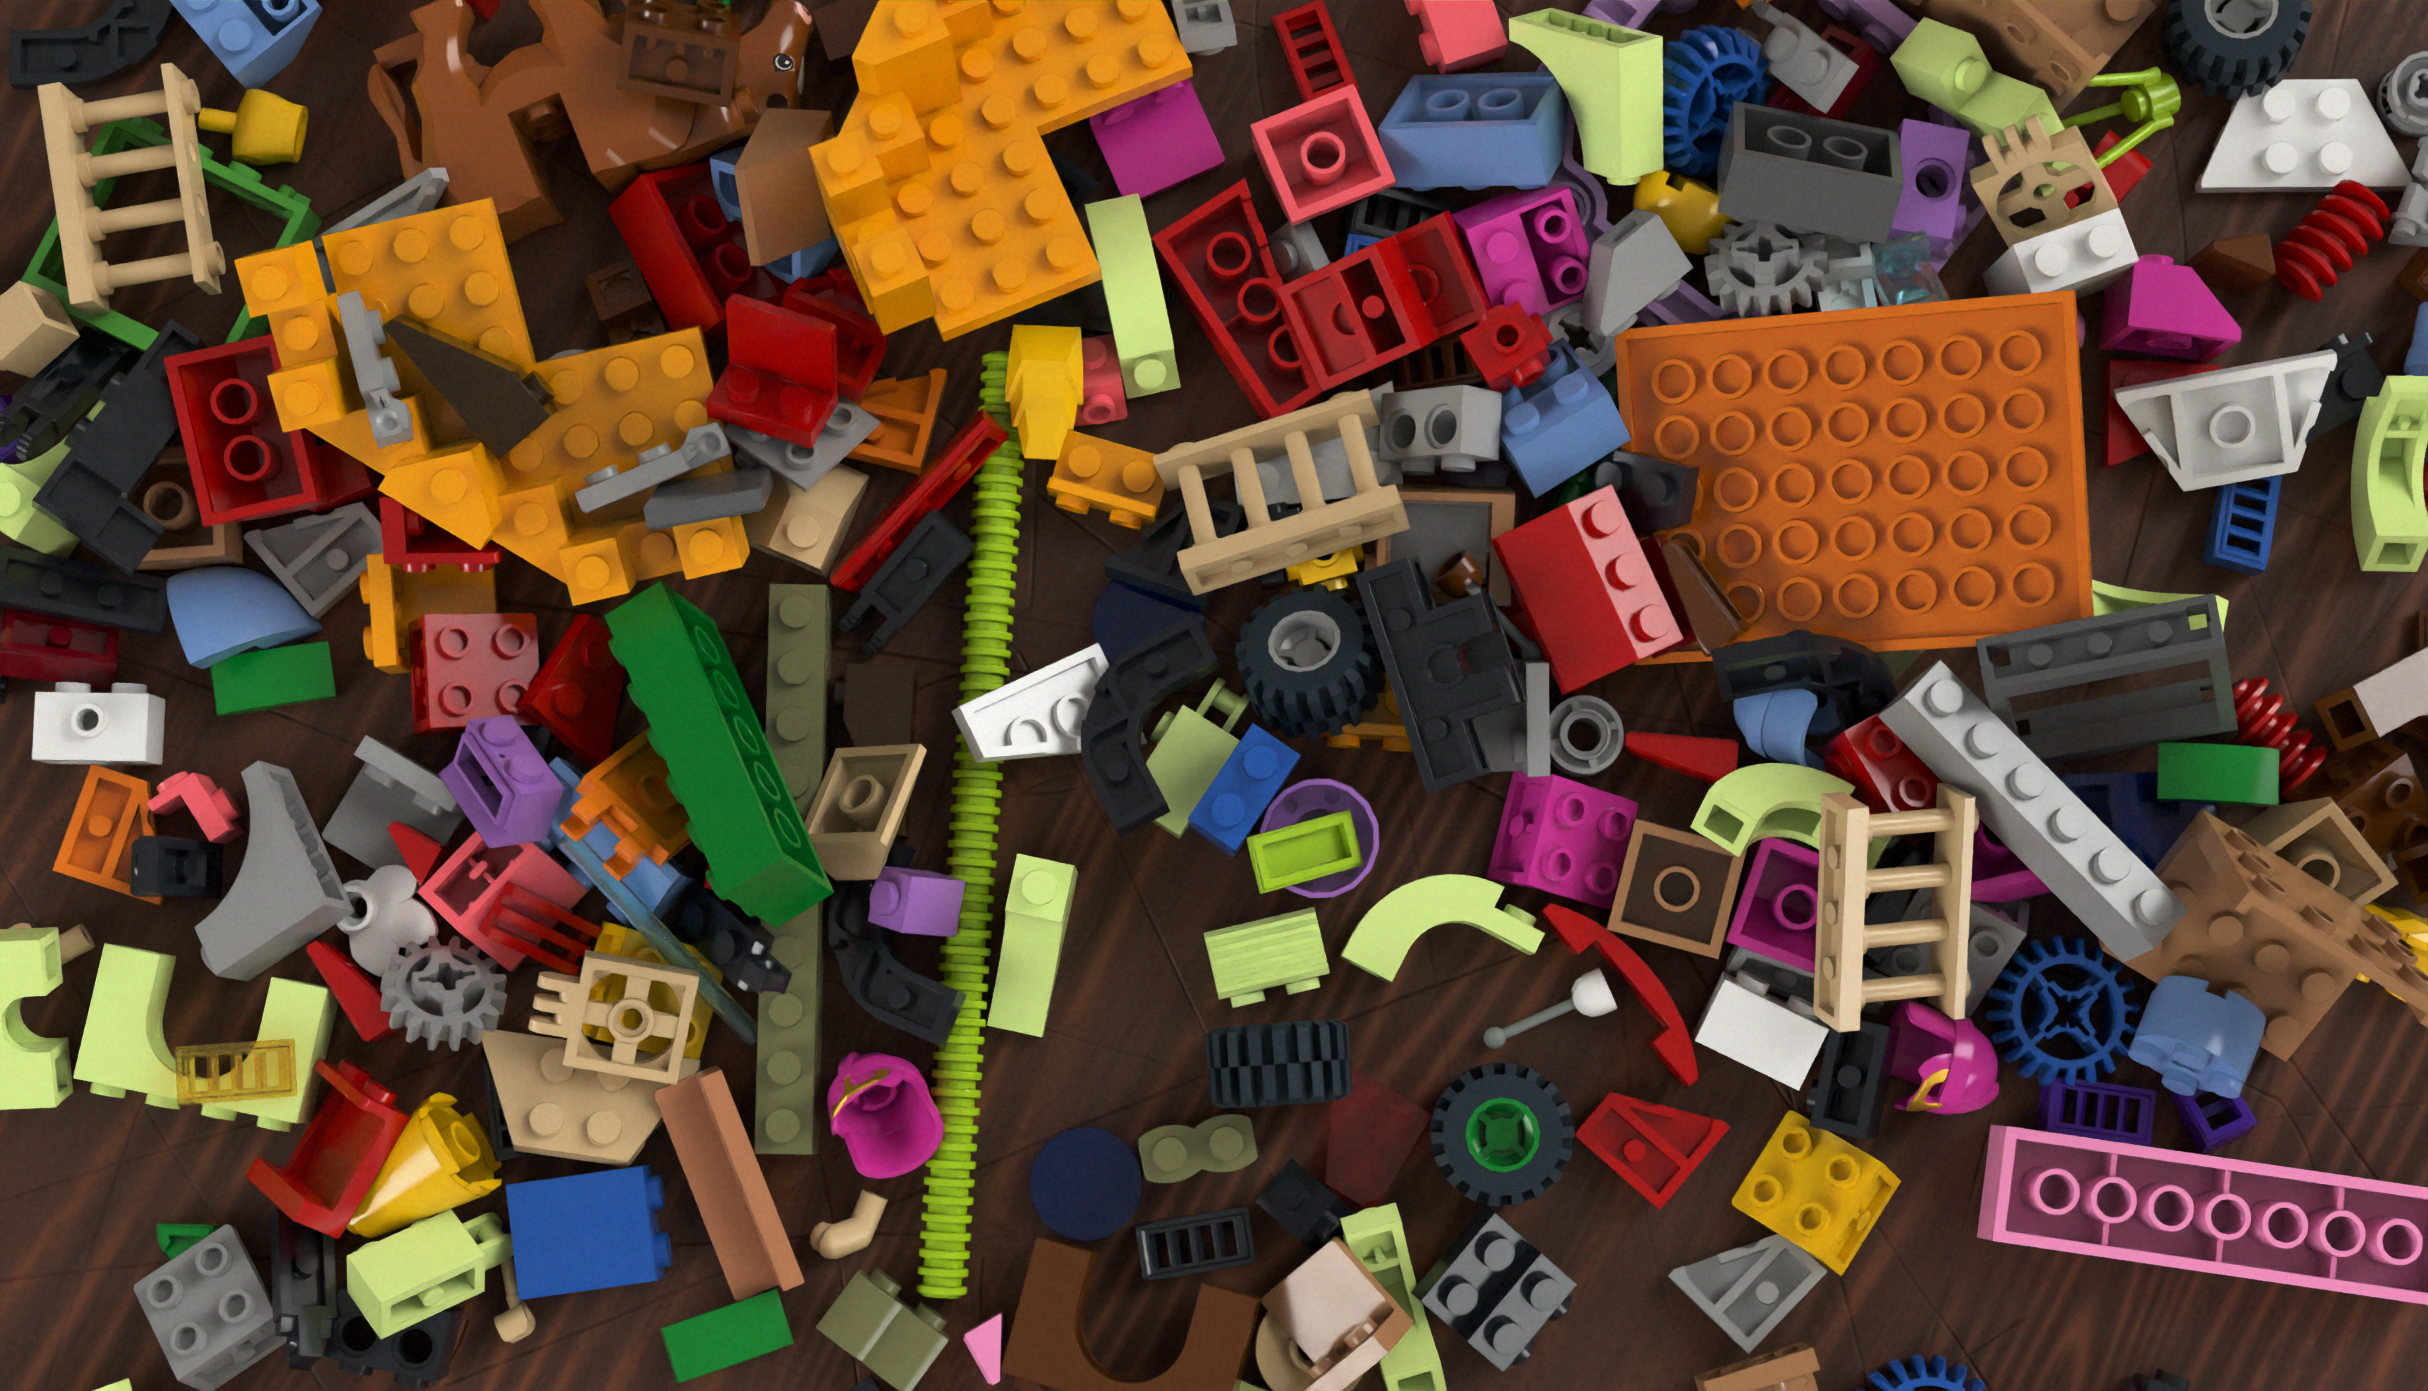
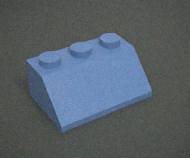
[1378,71,1569,191]
[536,757,697,930]

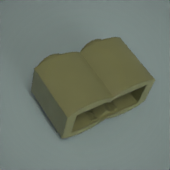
[1138,1113,1258,1183]
[816,1267,951,1391]

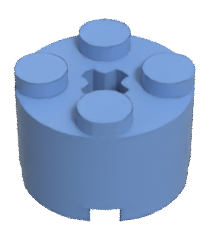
[2128,975,2266,1099]

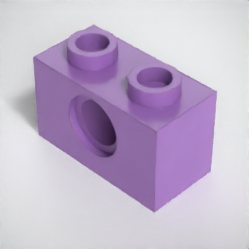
[1886,118,1975,252]

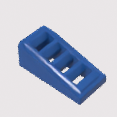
[2200,474,2282,577]

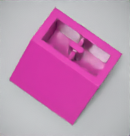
[1451,186,1591,316]

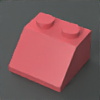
[1250,83,1396,226]

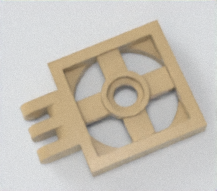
[1969,114,2119,248]
[528,950,700,1085]

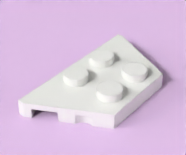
[2195,79,2412,193]
[2113,349,2337,492]

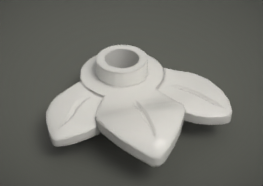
[336,864,438,977]

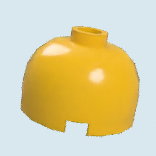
[1632,165,1740,255]

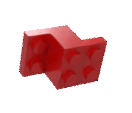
[1276,210,1492,391]

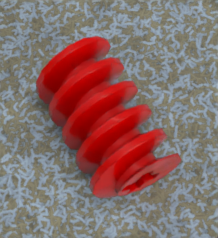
[2272,180,2390,304]
[2211,675,2328,797]

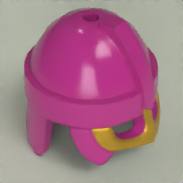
[1887,999,1999,1115]
[827,1051,944,1179]

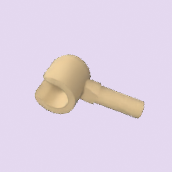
[494,1258,536,1343]

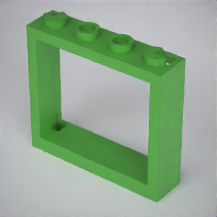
[21,117,323,353]

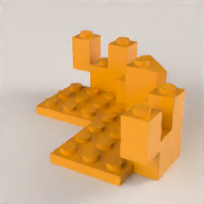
[808,0,1193,342]
[234,197,750,606]

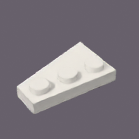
[1234,381,1403,506]
[951,643,1148,763]

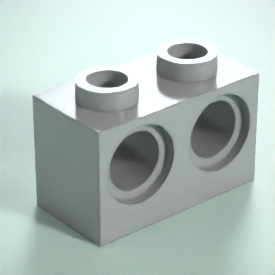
[1379,385,1502,476]

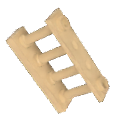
[37,63,226,317]
[1152,388,1411,596]
[1813,782,1979,1032]

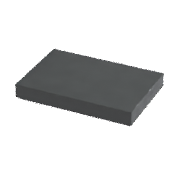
[643,465,775,530]

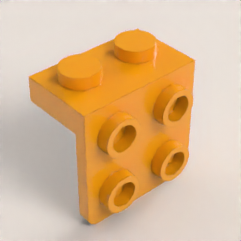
[360,553,498,674]

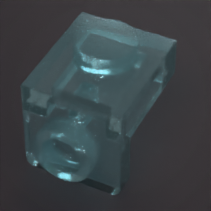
[1871,230,1949,306]

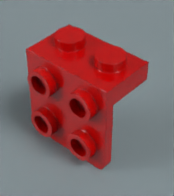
[1819,711,1944,838]

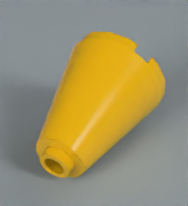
[346,1092,502,1238]

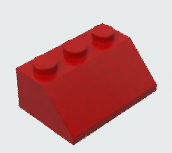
[607,161,791,347]
[163,334,330,527]
[1491,484,1684,695]

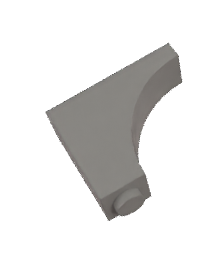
[194,760,355,982]

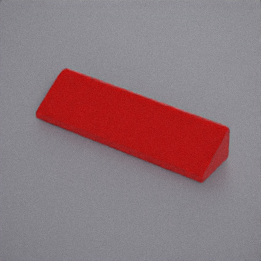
[829,409,1009,594]

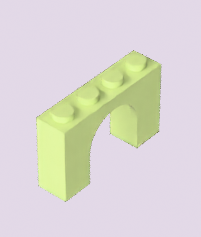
[73,943,338,1132]

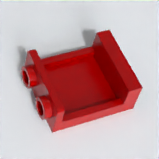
[245,1058,411,1239]

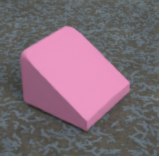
[963,1310,1004,1386]

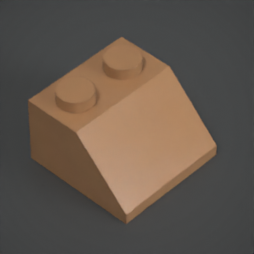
[734,108,838,266]

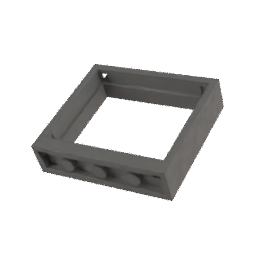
[1976,593,2238,765]

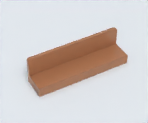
[654,1065,805,1301]

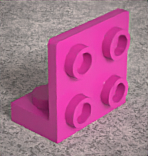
[1086,77,1225,201]
[1486,771,1638,910]

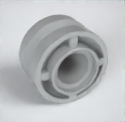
[1550,695,1624,778]

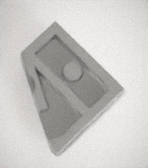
[243,502,383,619]
[1668,1234,1828,1354]

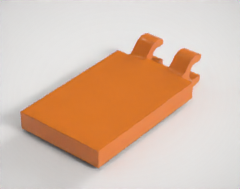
[559,726,692,882]

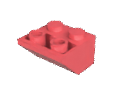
[417,830,590,972]

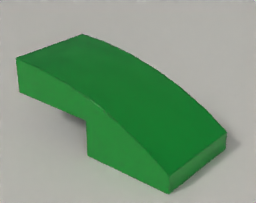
[209,641,336,716]
[2157,742,2280,807]
[660,1289,794,1383]

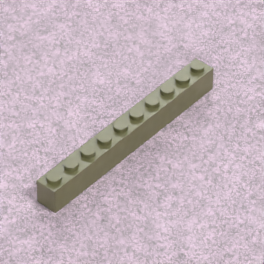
[754,584,833,1155]

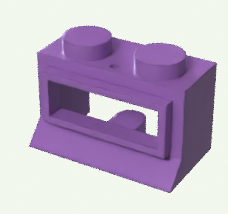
[438,715,564,849]

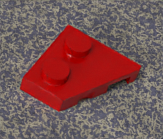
[1574,1092,1730,1210]

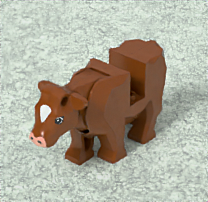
[367,0,813,245]

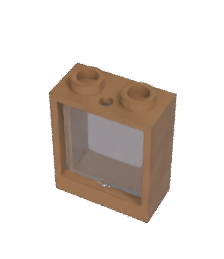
[1363,483,1515,606]

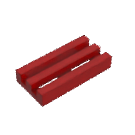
[478,881,603,976]

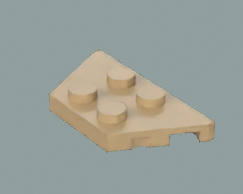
[481,1029,700,1167]

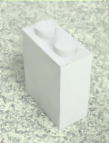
[1982,208,2139,300]

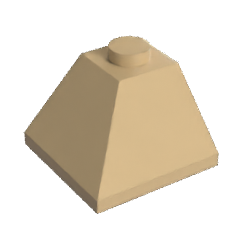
[741,463,871,578]
[804,744,927,881]
[2238,797,2399,907]

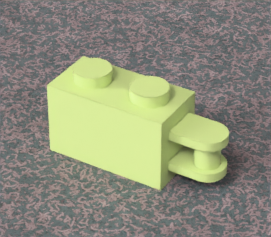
[1146,677,1250,839]
[347,1209,514,1339]

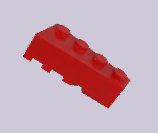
[1151,178,1322,421]

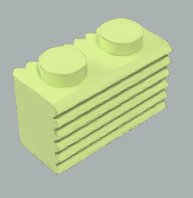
[1204,907,1330,1008]

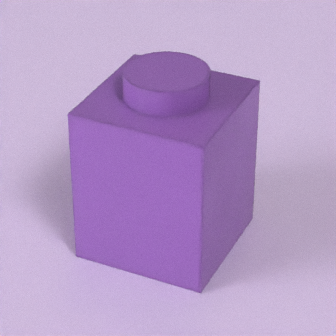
[868,866,966,937]

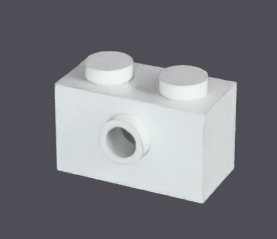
[32,682,165,766]
[1693,970,1829,1091]

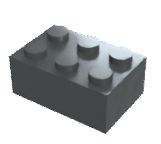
[1717,100,1904,245]

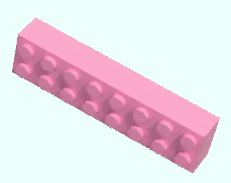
[1977,1125,2428,1305]

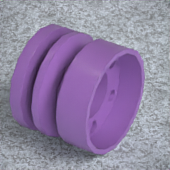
[1260,778,1379,898]

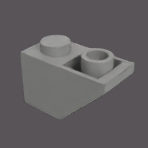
[1579,208,1693,337]

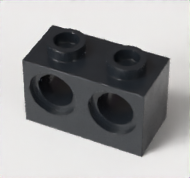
[323,1286,464,1388]

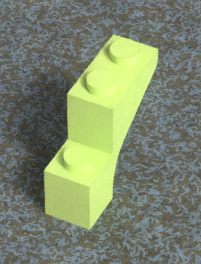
[1889,17,2074,197]

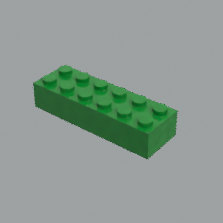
[604,580,834,928]

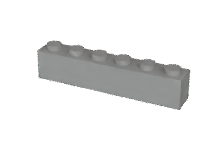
[1878,660,2190,963]

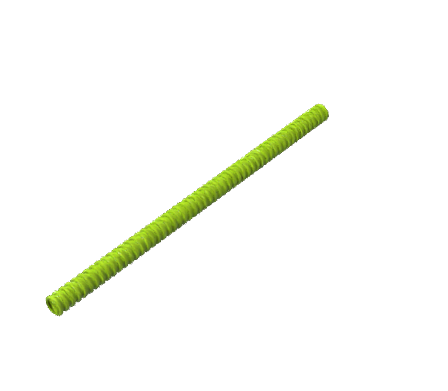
[916,351,1024,1299]

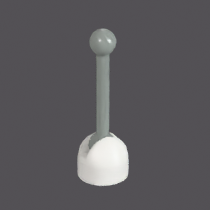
[1484,968,1618,1049]

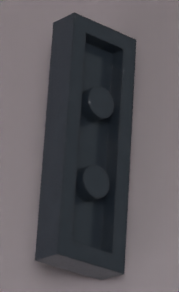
[0,545,169,638]

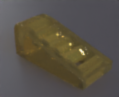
[175,1038,297,1107]

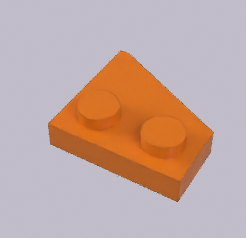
[843,368,948,474]
[53,763,165,905]

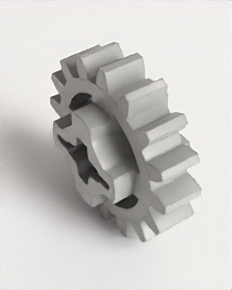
[1704,221,1830,319]
[380,936,507,1051]

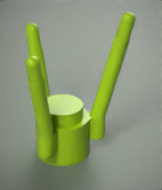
[2061,66,2181,170]

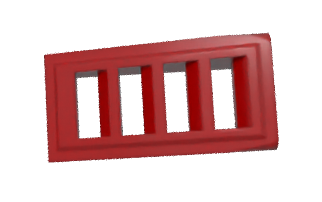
[1271,0,1361,104]
[1621,731,1739,785]
[306,940,404,1042]

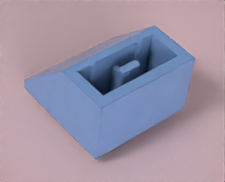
[169,0,323,90]
[1482,337,1632,499]

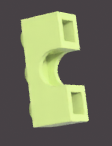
[0,927,73,1110]

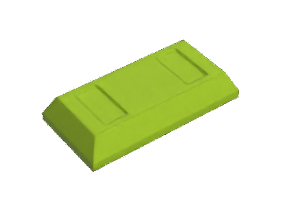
[1246,809,1364,894]

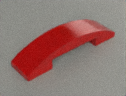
[1537,903,1699,1086]

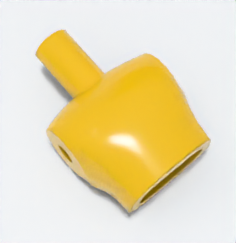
[198,89,308,166]

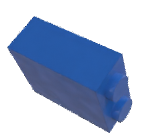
[1188,723,1301,858]
[506,1164,672,1300]

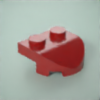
[782,269,889,403]

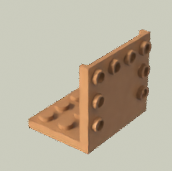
[1897,0,2157,116]
[2098,809,2428,1062]

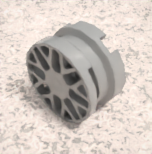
[2376,51,2428,137]

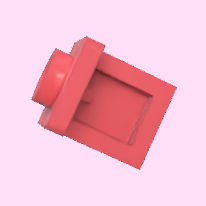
[1074,333,1128,427]
[147,771,244,845]

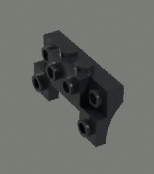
[32,318,209,577]

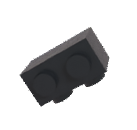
[1807,1018,1900,1140]

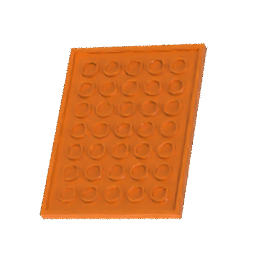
[1615,290,2094,665]

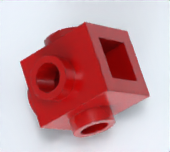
[1459,301,1553,393]

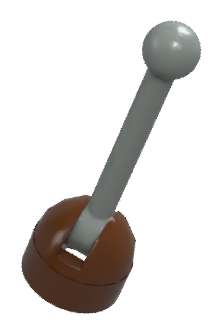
[1432,549,1543,660]

